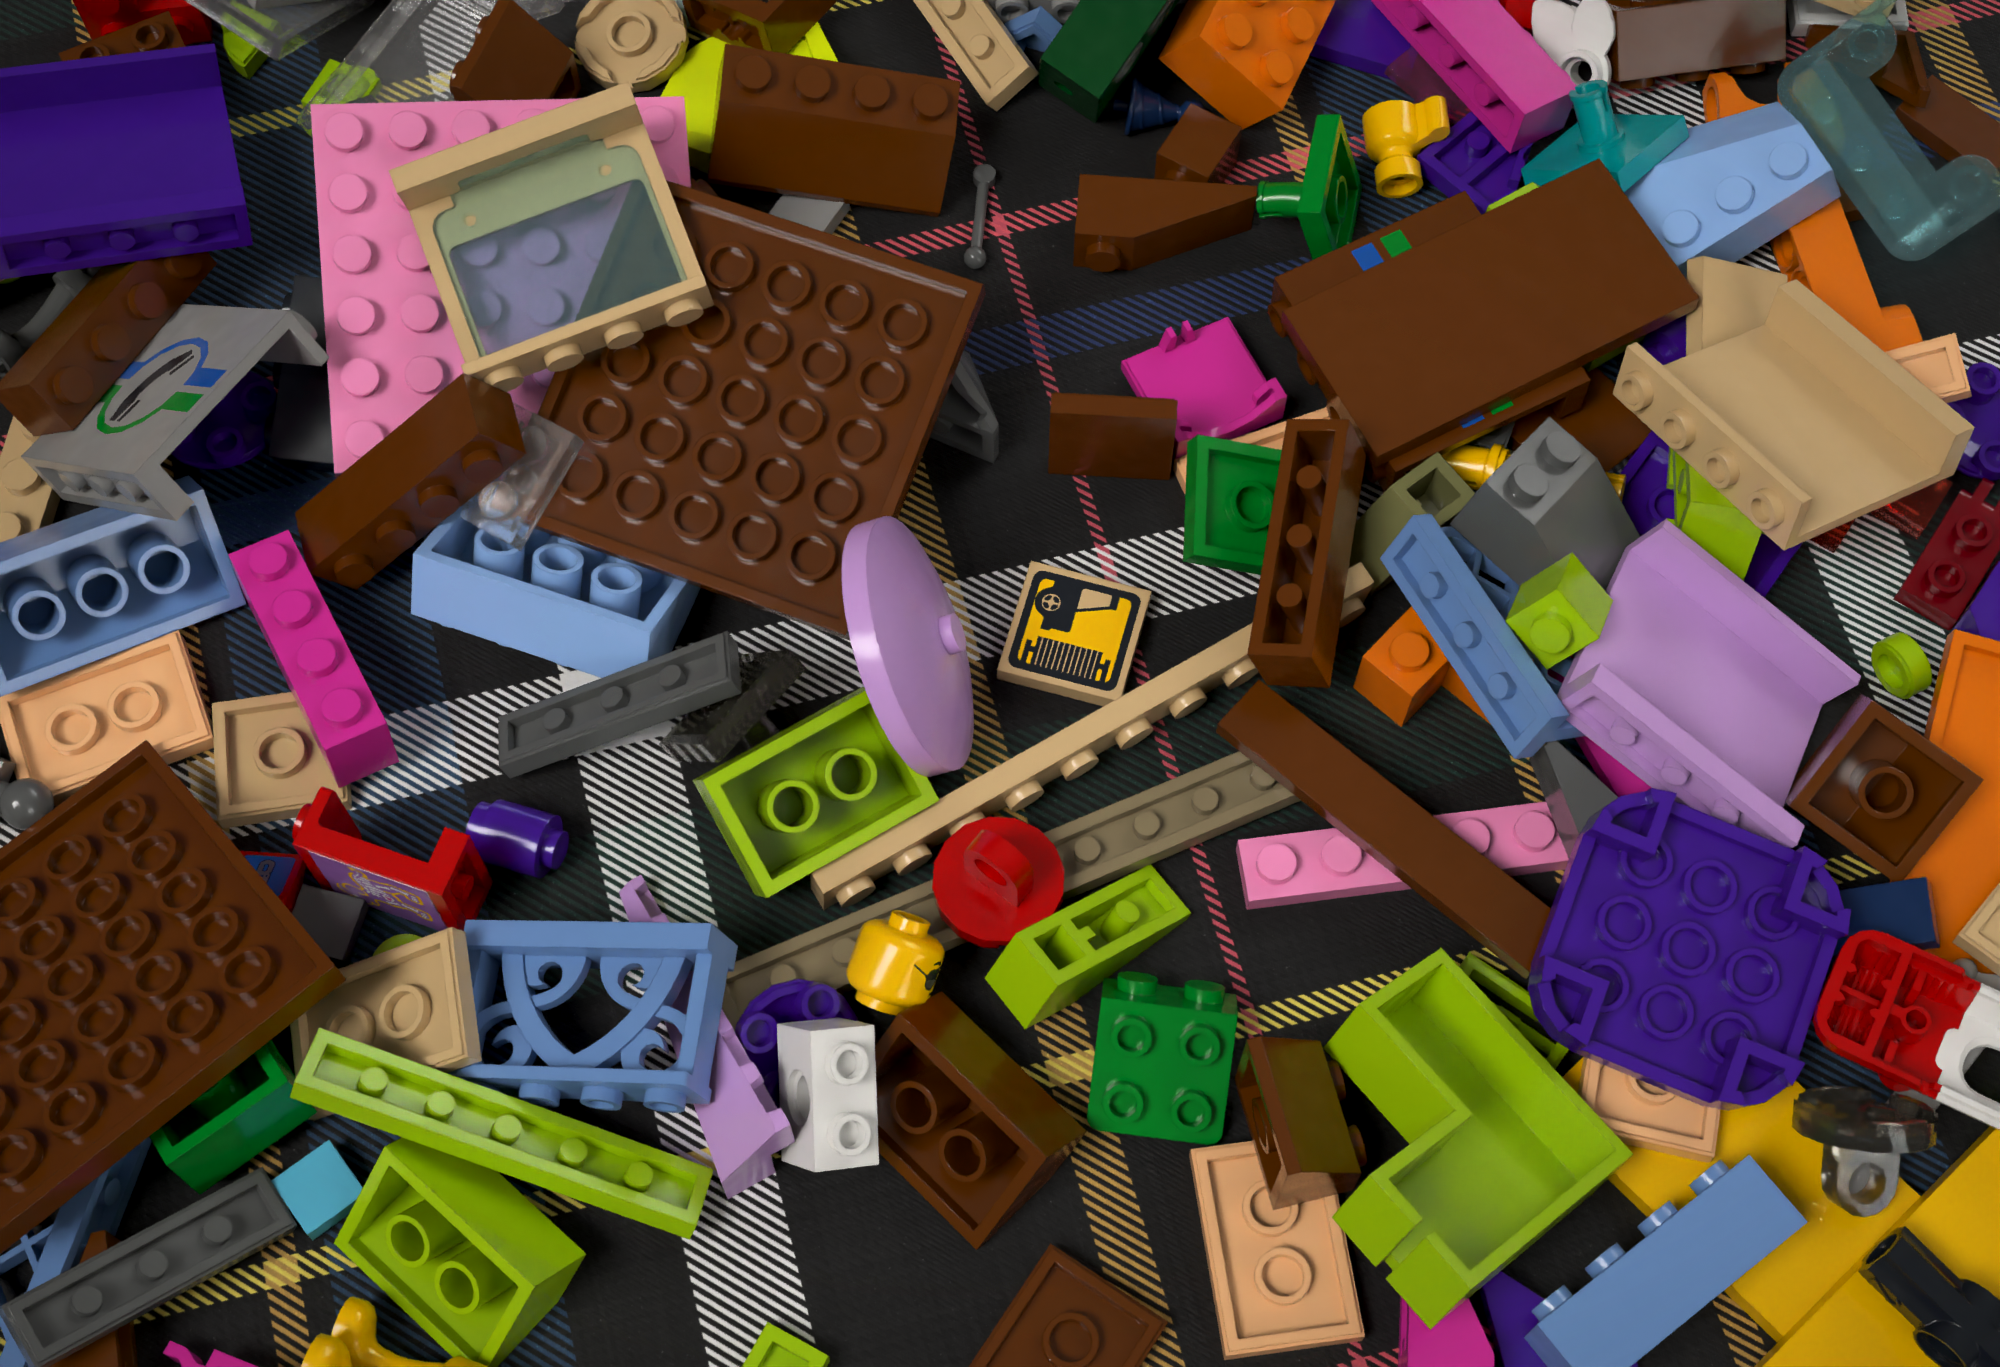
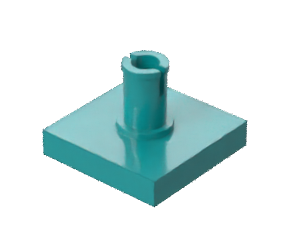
[1521,80,1689,192]

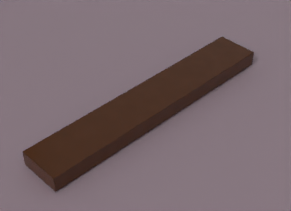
[1216,679,1551,979]

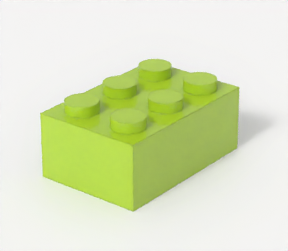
[692,687,940,898]

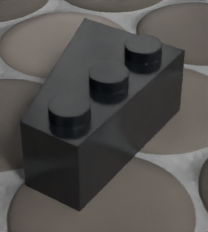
[264,275,334,473]

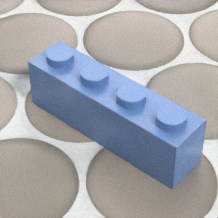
[1524,1155,1808,1367]

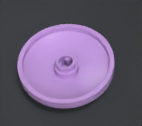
[842,516,974,777]

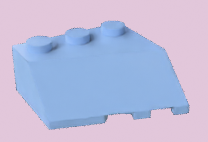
[1624,101,1841,279]

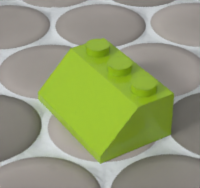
[334,1137,586,1367]

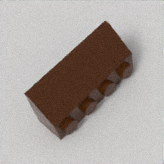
[707,44,960,217]

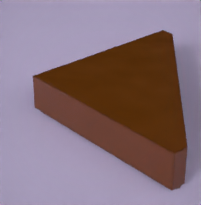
[1804,24,1931,108]

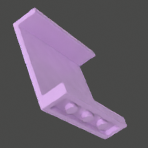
[1557,519,1861,849]

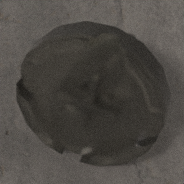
[1792,1086,1938,1217]

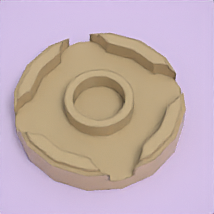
[574,0,689,93]

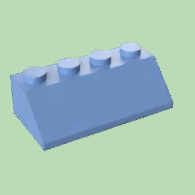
[0,475,246,697]

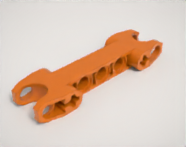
[1702,60,1923,352]

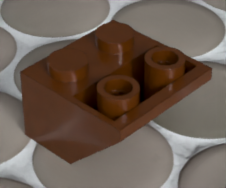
[449,0,582,101]

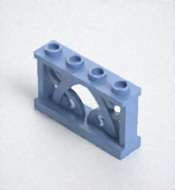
[448,920,738,1113]

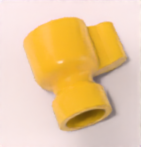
[1362,96,1450,198]

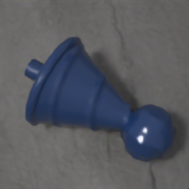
[1113,78,1206,136]

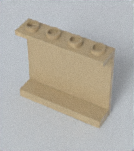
[1613,279,1975,551]

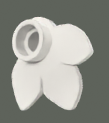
[1531,0,1616,85]

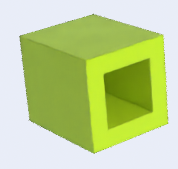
[1505,552,1613,669]

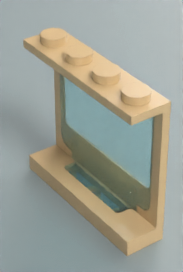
[389,81,714,392]

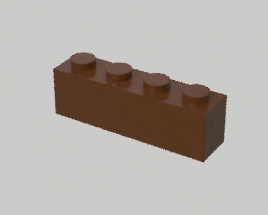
[0,252,217,437]
[295,373,527,590]
[1247,419,1366,688]

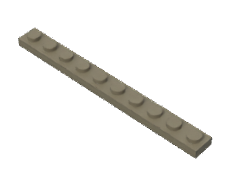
[722,751,1301,1032]

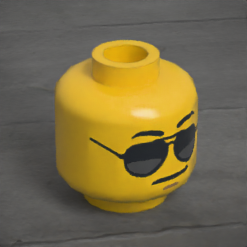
[846,910,945,1016]

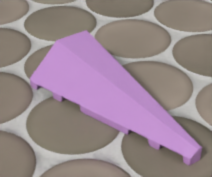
[619,875,795,1200]

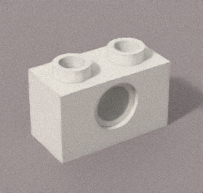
[777,1018,879,1172]

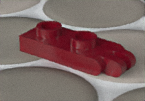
[1893,477,2000,631]

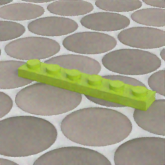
[290,1027,714,1240]

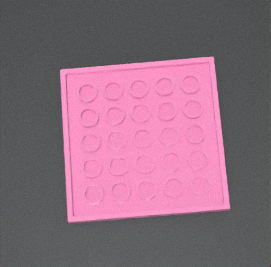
[310,96,691,477]

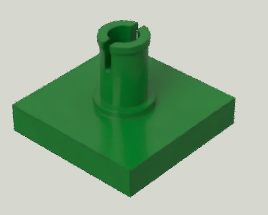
[1256,114,1362,260]
[1183,434,1282,575]

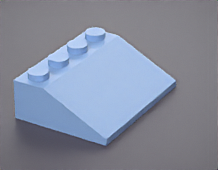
[411,469,701,678]

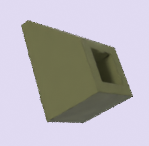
[1348,452,1475,596]

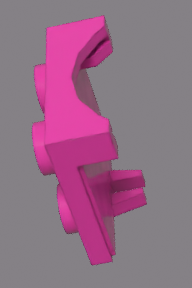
[1121,317,1287,460]

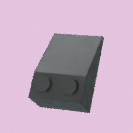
[1450,417,1640,591]

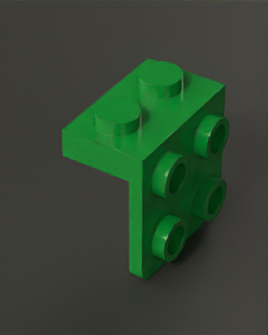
[1087,971,1238,1145]

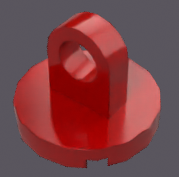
[932,817,1064,948]

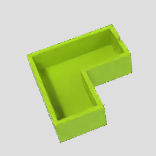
[1323,948,1633,1330]

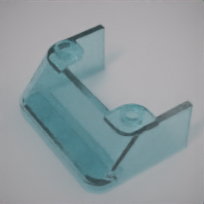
[1777,0,2000,261]

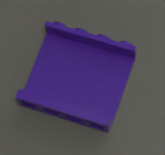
[0,43,253,280]

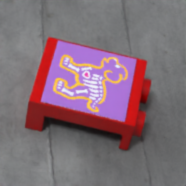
[292,786,493,931]

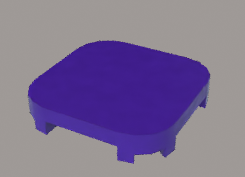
[1528,788,1851,1111]

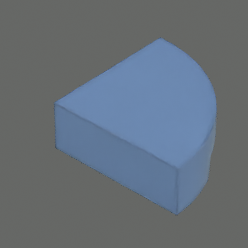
[1004,6,1063,52]

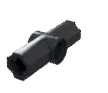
[1858,1226,2000,1367]

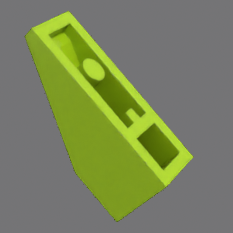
[985,864,1191,1030]

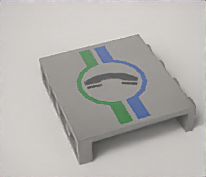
[21,304,329,521]

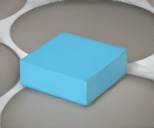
[271,1140,363,1240]

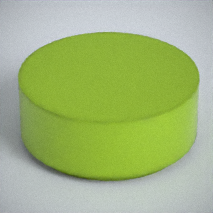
[1871,632,1932,699]

